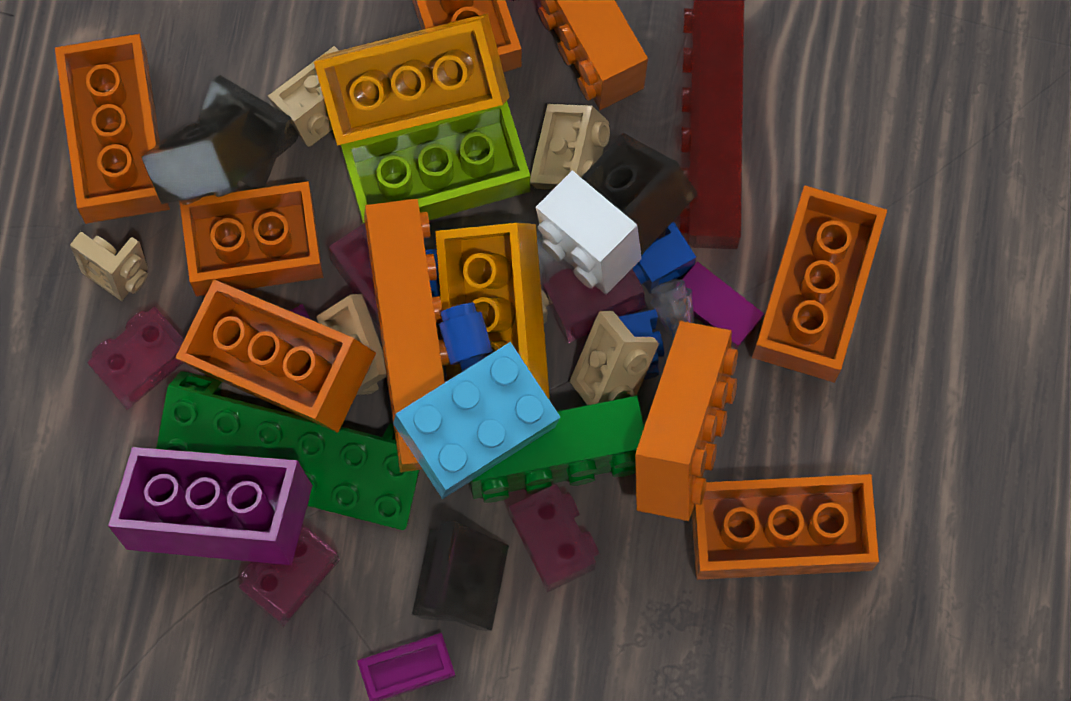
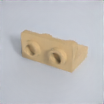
[268,46,339,147]
[530,104,610,190]
[70,232,148,301]
[316,294,387,395]
[569,311,659,405]

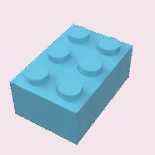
[393,342,560,499]

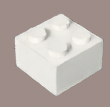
[536,170,642,294]

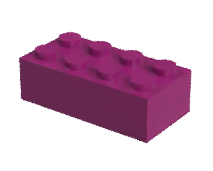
[108,447,313,565]

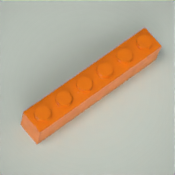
[364,199,449,472]

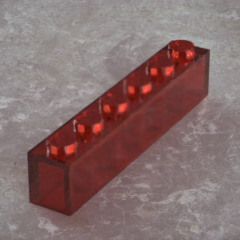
[679,0,744,249]

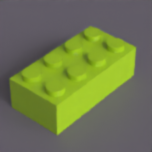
[341,101,531,237]

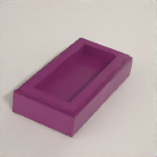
[670,261,765,349]
[357,633,456,701]

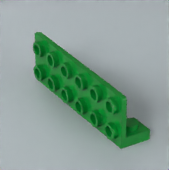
[156,370,420,530]

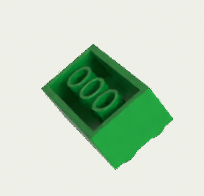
[470,396,644,503]

